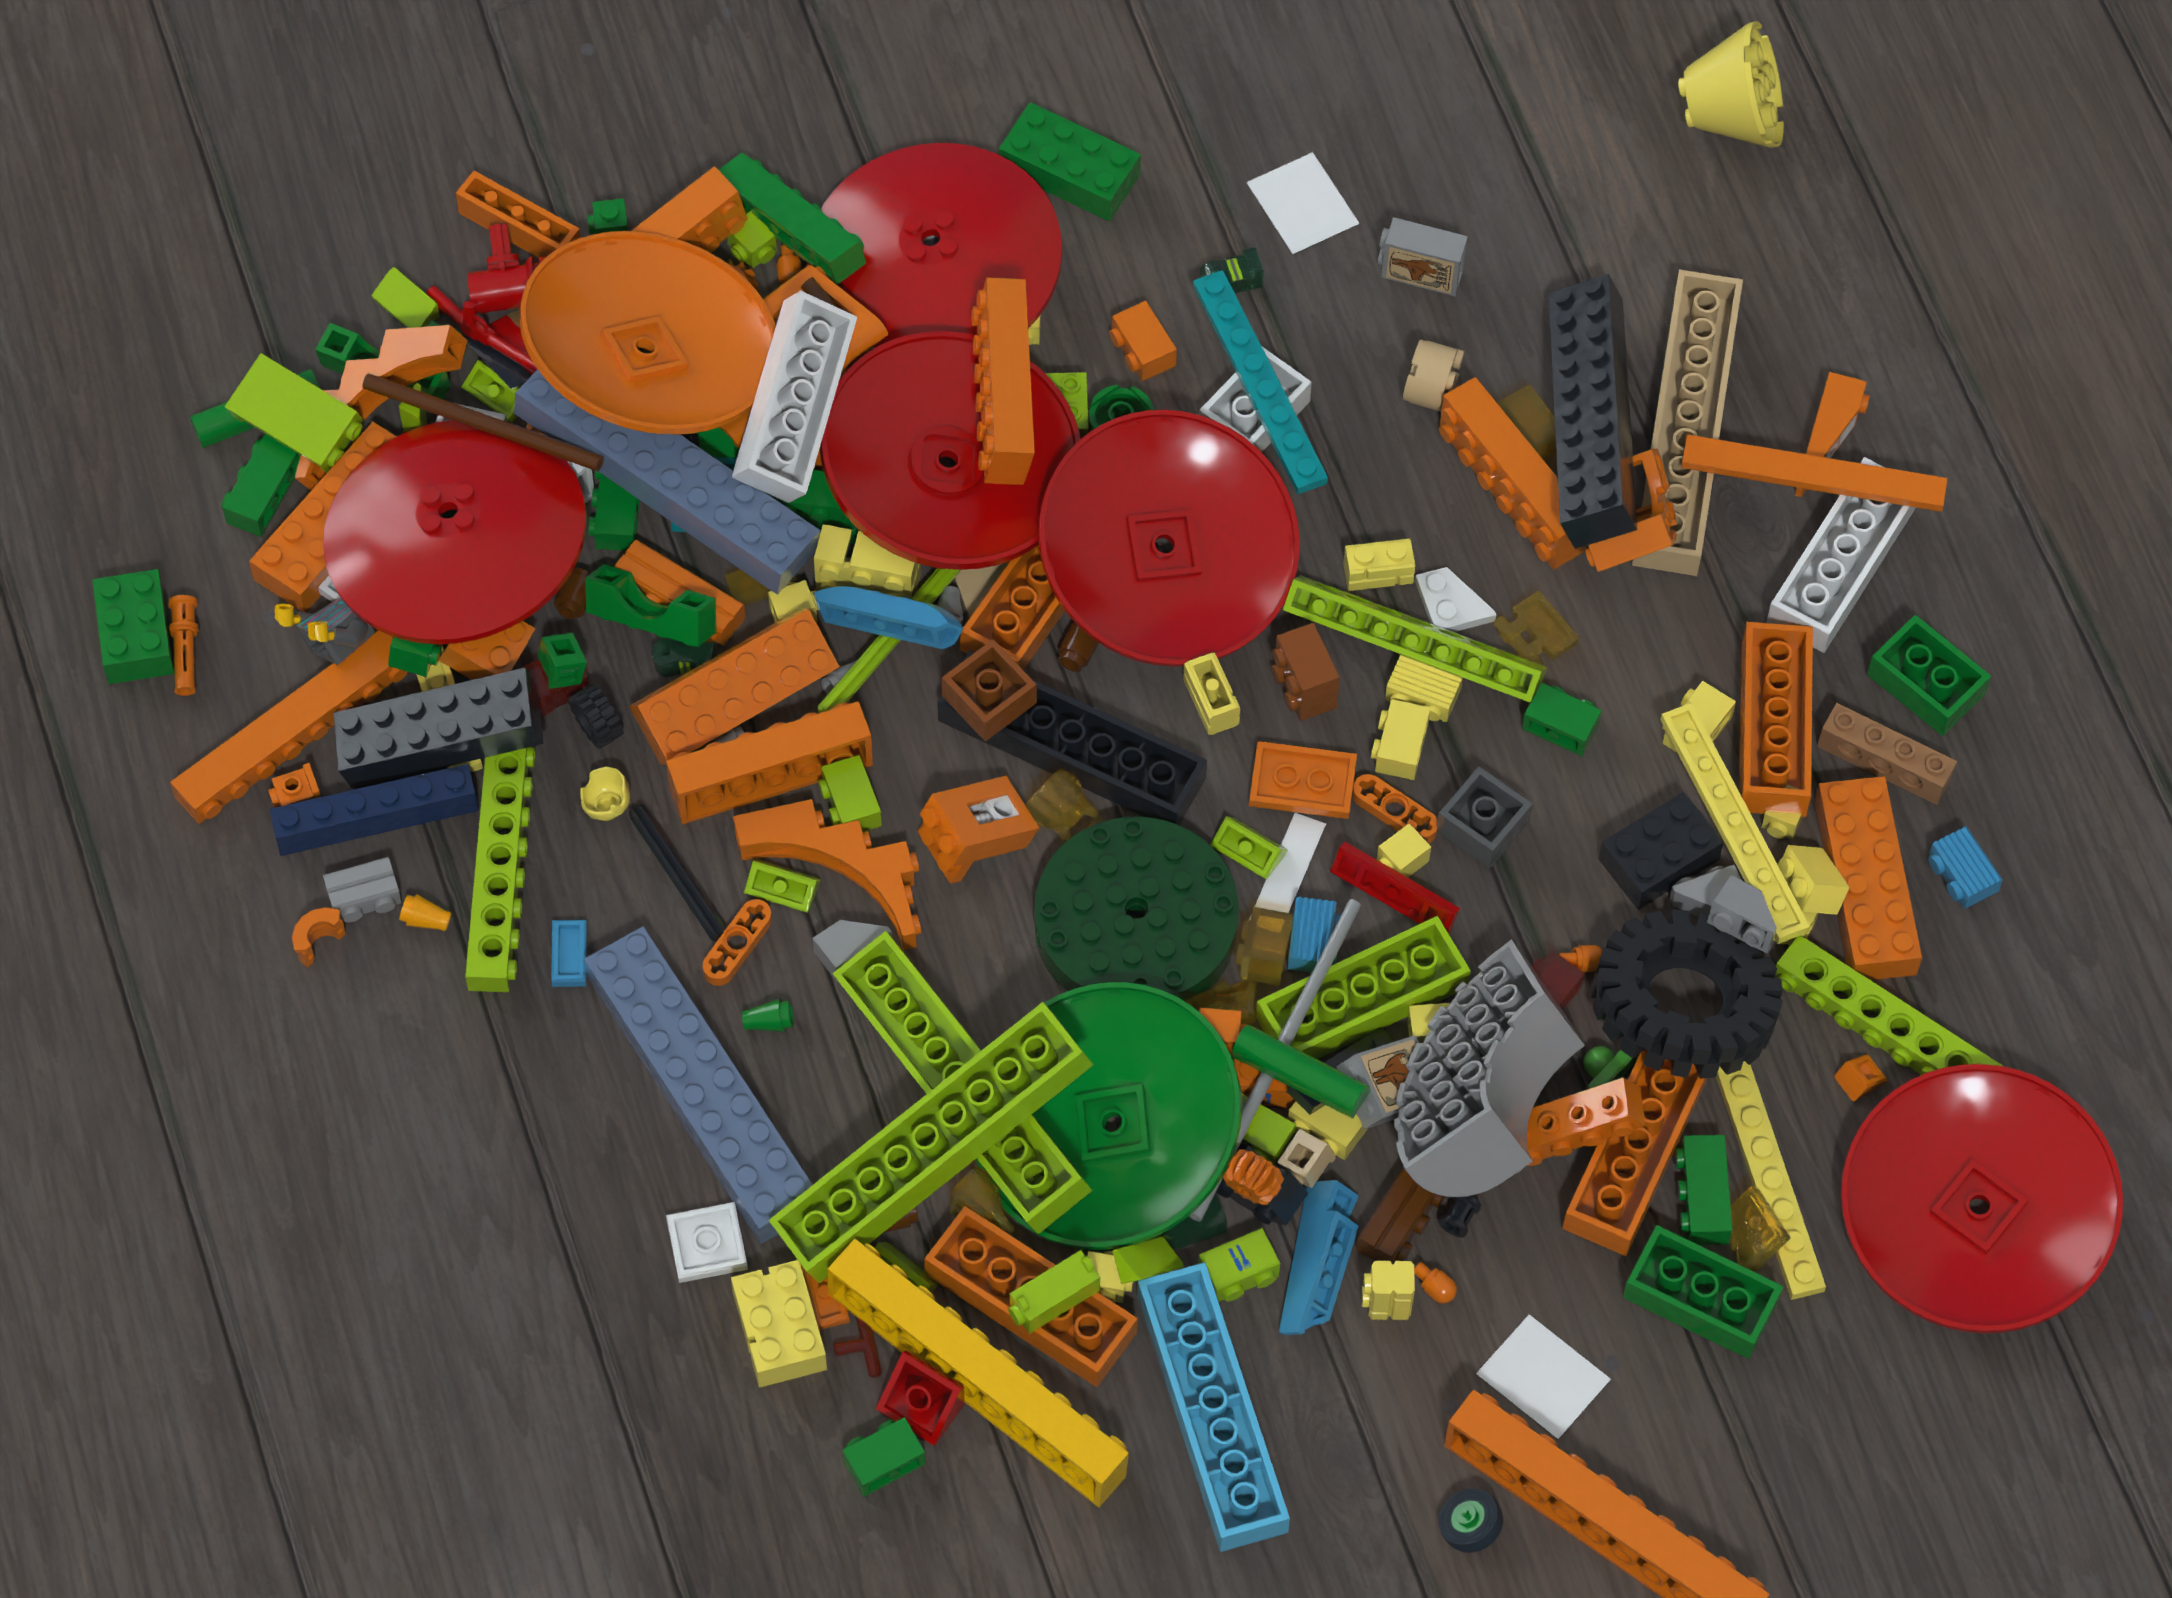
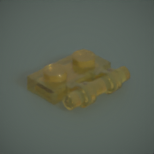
[1494,591,1579,666]

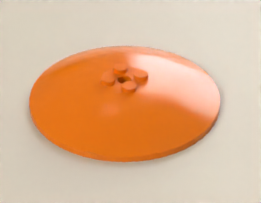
[519,231,776,435]

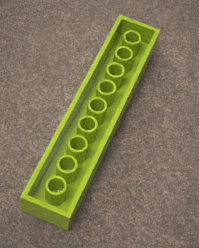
[832,931,1093,1234]
[769,1002,1093,1284]

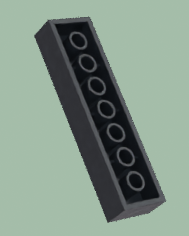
[938,650,1207,825]

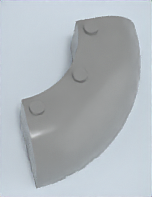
[1394,939,1585,1197]

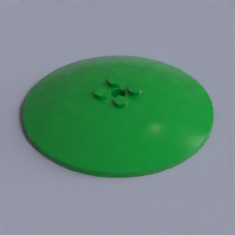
[976,982,1242,1250]

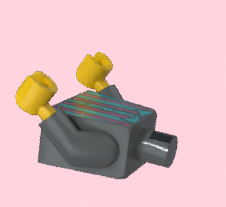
[275,598,374,665]

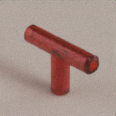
[833,1316,882,1378]

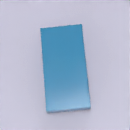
[551,920,587,987]

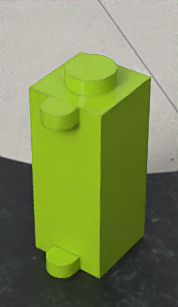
[1008,1250,1100,1334]

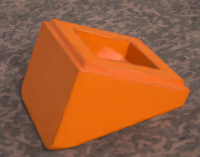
[1834,1054,1888,1101]

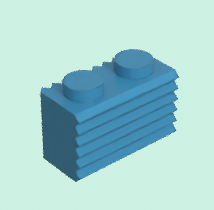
[1928,826,2003,909]
[1287,896,1341,973]

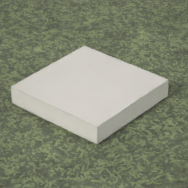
[666,1202,748,1283]

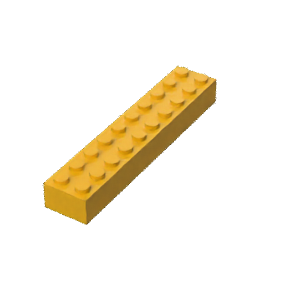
[827,1239,1129,1508]

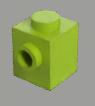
[727,211,777,269]

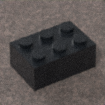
[1598,792,1724,910]

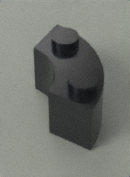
[1216,1144,1308,1226]

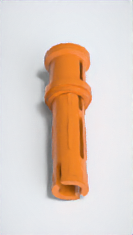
[168,595,199,696]

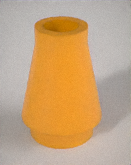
[399,894,452,932]

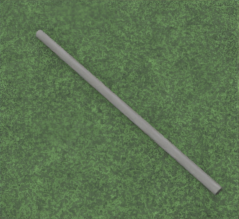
[1189,899,1361,1221]

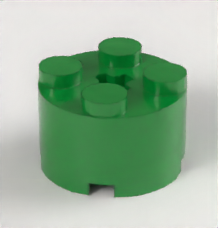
[1088,385,1153,433]

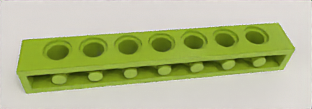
[1283,575,1547,703]
[465,747,535,992]
[1775,935,2004,1076]

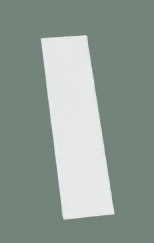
[1248,813,1326,934]

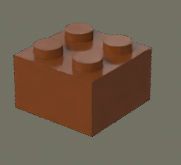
[1271,623,1340,721]
[942,639,1037,742]

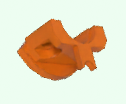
[292,907,346,968]

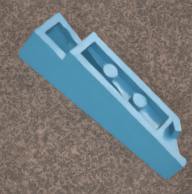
[1279,1180,1359,1335]

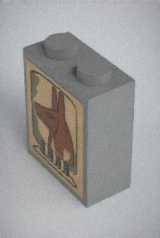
[1378,217,1468,296]
[1336,1035,1419,1130]

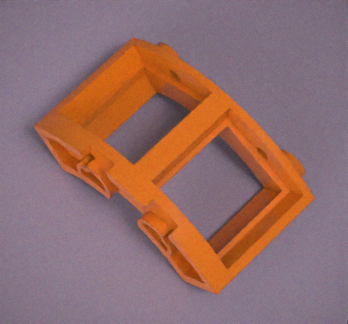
[1585,448,1677,572]

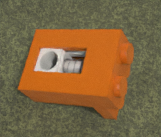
[917,776,1039,884]

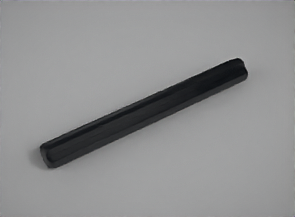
[629,804,726,942]

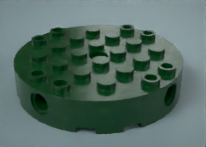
[1034,817,1239,1004]

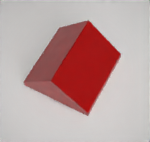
[876,1350,965,1446]

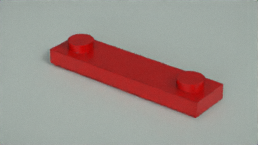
[1330,842,1460,934]

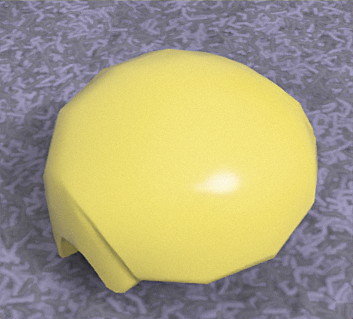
[580,766,630,821]

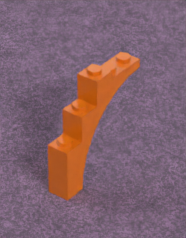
[295,325,468,491]
[733,799,921,950]

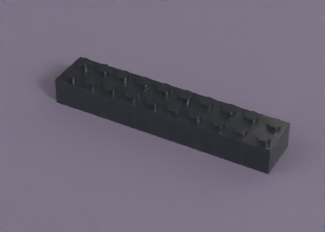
[1549,274,1637,549]

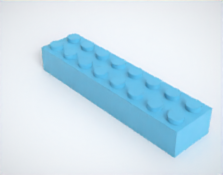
[1137,1263,1290,1552]

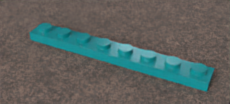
[1193,270,1328,495]

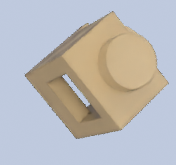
[1277,1129,1336,1189]

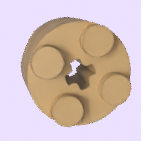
[1403,339,1465,412]

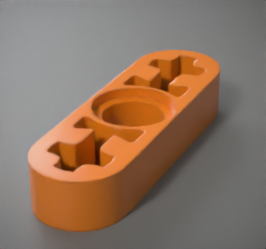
[1352,774,1438,844]
[703,899,772,986]

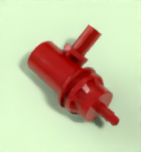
[468,224,547,314]

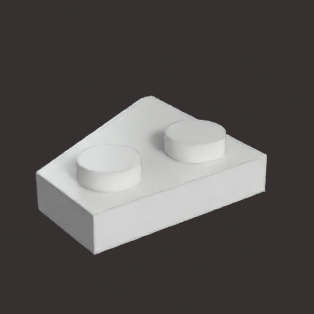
[1415,567,1496,632]

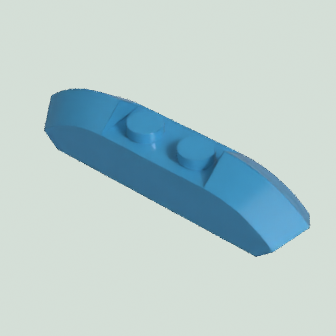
[813,586,963,649]

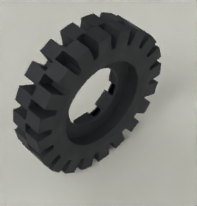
[1591,910,1783,1079]

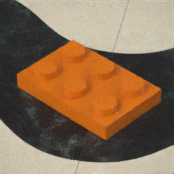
[1249,741,1357,819]

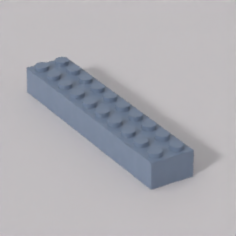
[514,369,820,595]
[584,927,812,1245]

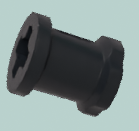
[1438,1196,1482,1238]

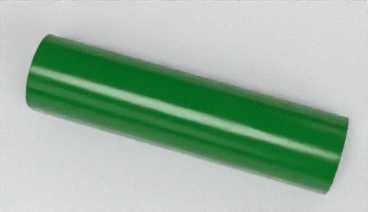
[189,369,320,448]
[1232,1024,1370,1119]

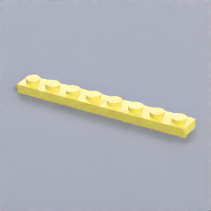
[1660,703,1810,944]
[1716,1062,1826,1300]

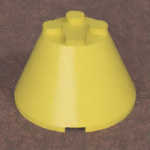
[1679,21,1784,148]

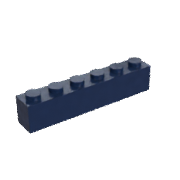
[269,764,479,856]

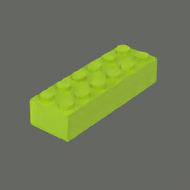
[1256,916,1471,1059]

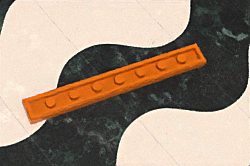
[1681,434,1947,512]

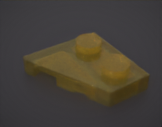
[1730,1186,1791,1272]

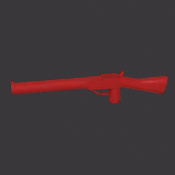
[426,285,537,373]

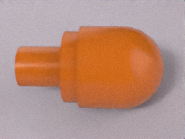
[776,244,802,285]
[1558,945,1603,973]
[1414,1261,1457,1304]

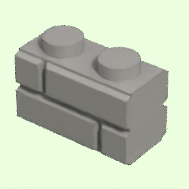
[323,857,401,922]

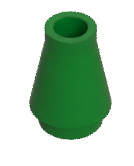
[742,998,794,1032]

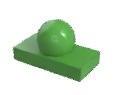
[1583,1046,1640,1089]

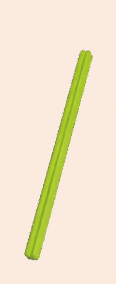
[818,568,961,713]

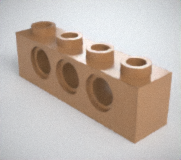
[1817,703,1957,805]

